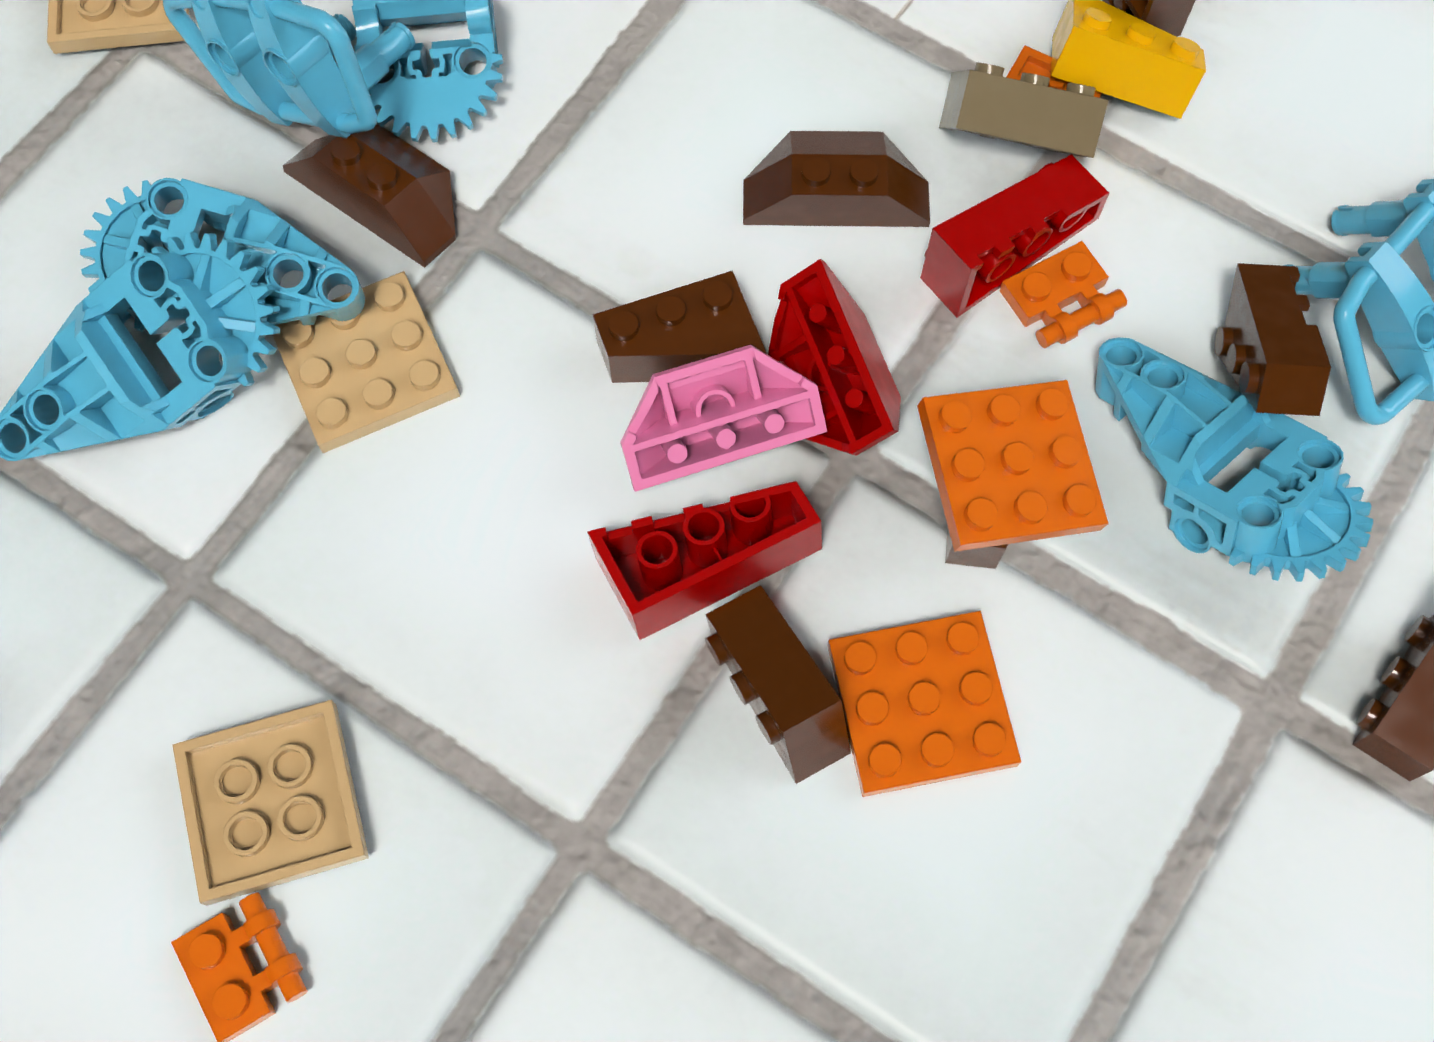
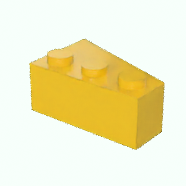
[1051,0,1206,119]

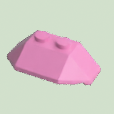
[620,345,827,492]

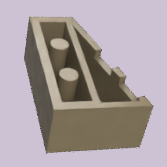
[939,62,1109,158]

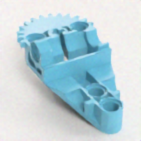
[352,0,504,142]
[80,178,365,332]
[0,232,280,461]
[1095,337,1374,582]

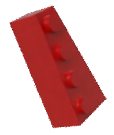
[920,154,1109,318]
[587,481,822,640]

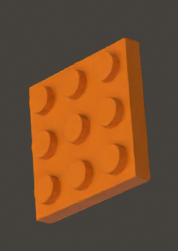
[917,380,1109,552]
[827,611,1021,797]

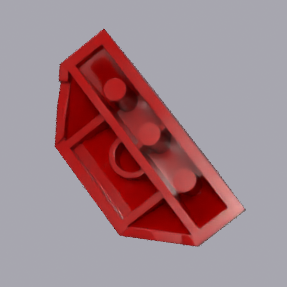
[768,259,901,456]

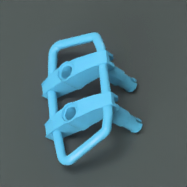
[163,0,415,138]
[1283,179,1434,425]

